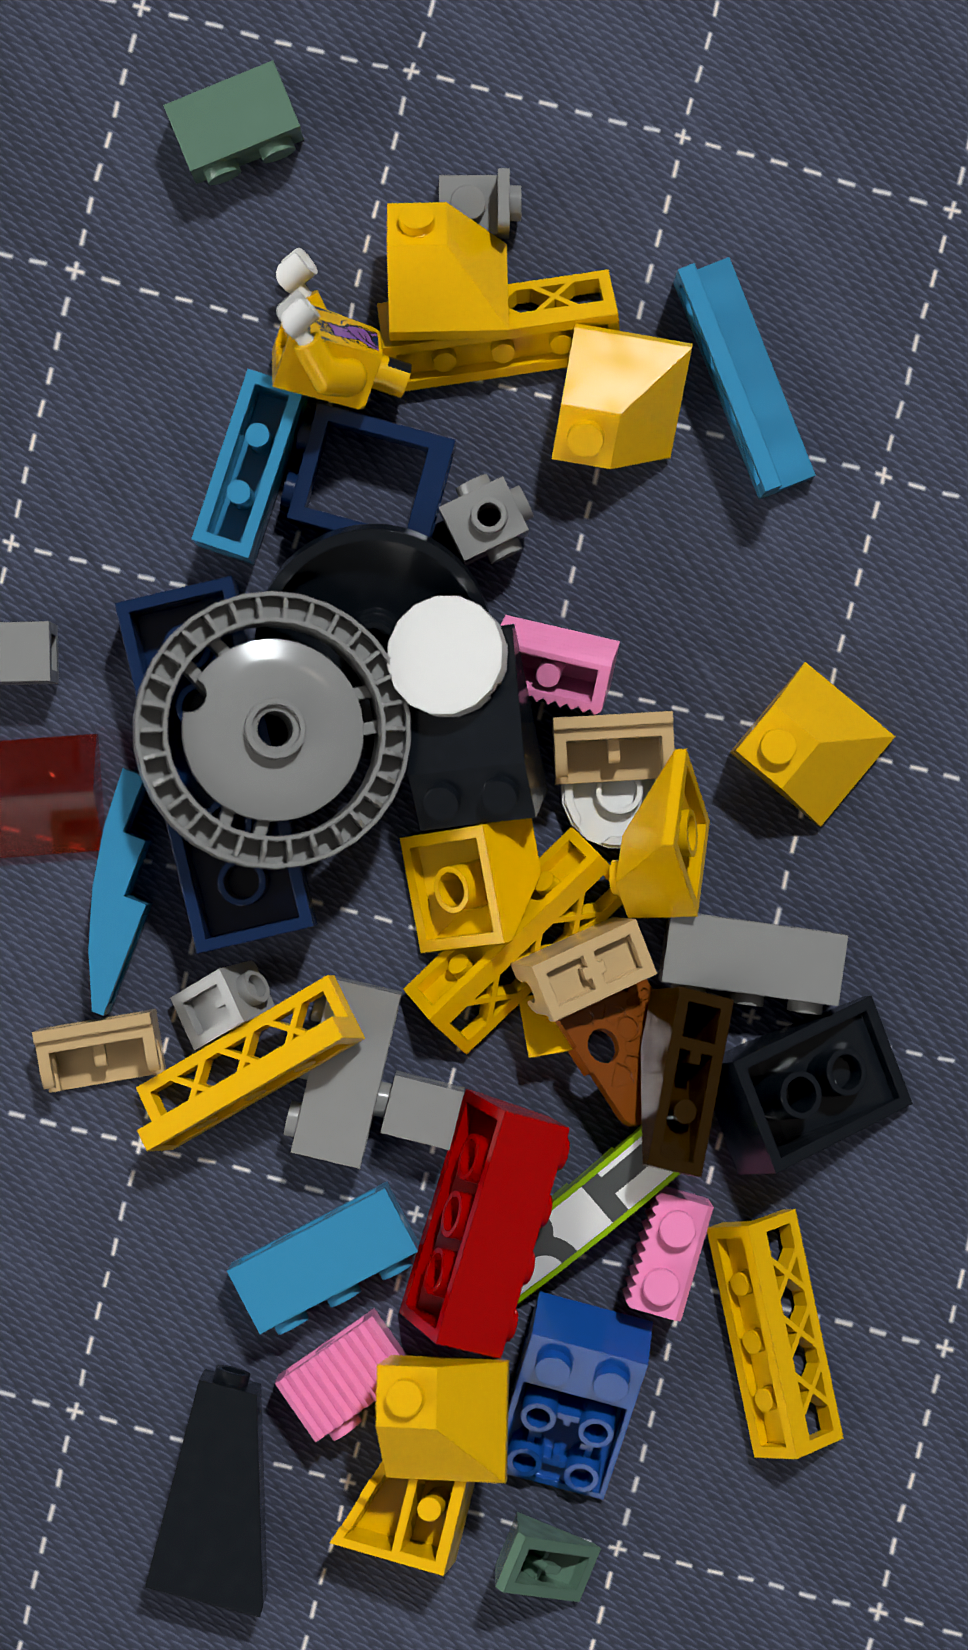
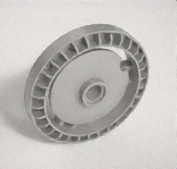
[133,591,411,869]

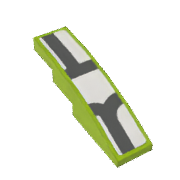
[518,1125,680,1304]

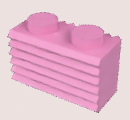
[501,615,620,715]
[622,1186,714,1322]
[275,1308,407,1442]

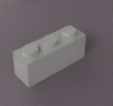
[658,914,848,1015]
[283,976,402,1169]

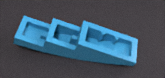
[88,768,153,1016]

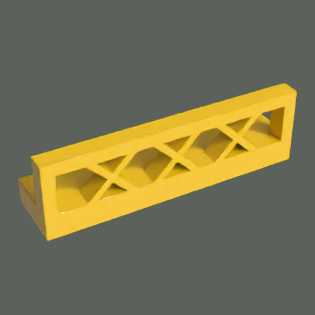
[377,269,620,391]
[403,826,622,1055]
[136,975,365,1151]
[707,1209,844,1459]

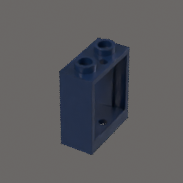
[280,403,456,538]

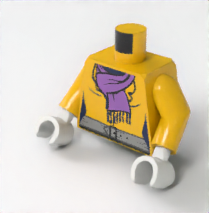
[272,248,412,409]

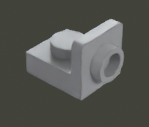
[439,168,521,239]
[170,961,275,1051]

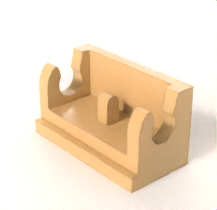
[552,711,675,785]
[510,917,657,1022]
[32,1009,166,1093]

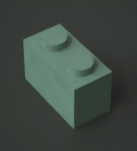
[163,60,304,185]

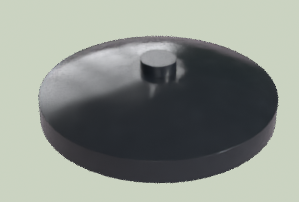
[255,524,490,759]

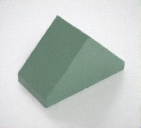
[495,1512,601,1602]

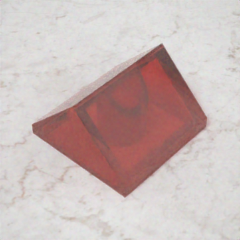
[0,734,105,858]

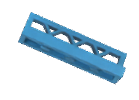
[673,257,816,500]

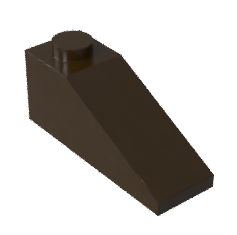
[641,987,734,1177]

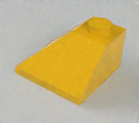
[387,202,509,341]
[552,323,692,469]
[730,662,895,827]
[609,749,710,918]
[400,818,542,953]
[376,1355,509,1483]

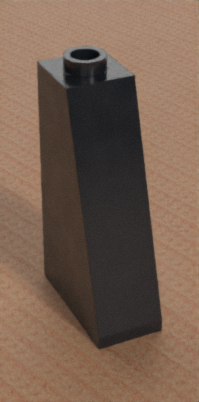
[145,1365,267,1617]

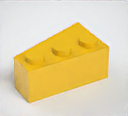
[330,1460,475,1576]

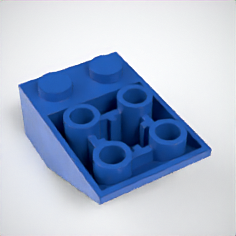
[507,1291,653,1500]

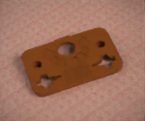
[555,979,653,1127]

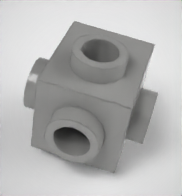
[439,474,534,566]

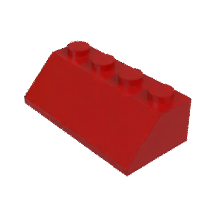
[399,1089,570,1359]

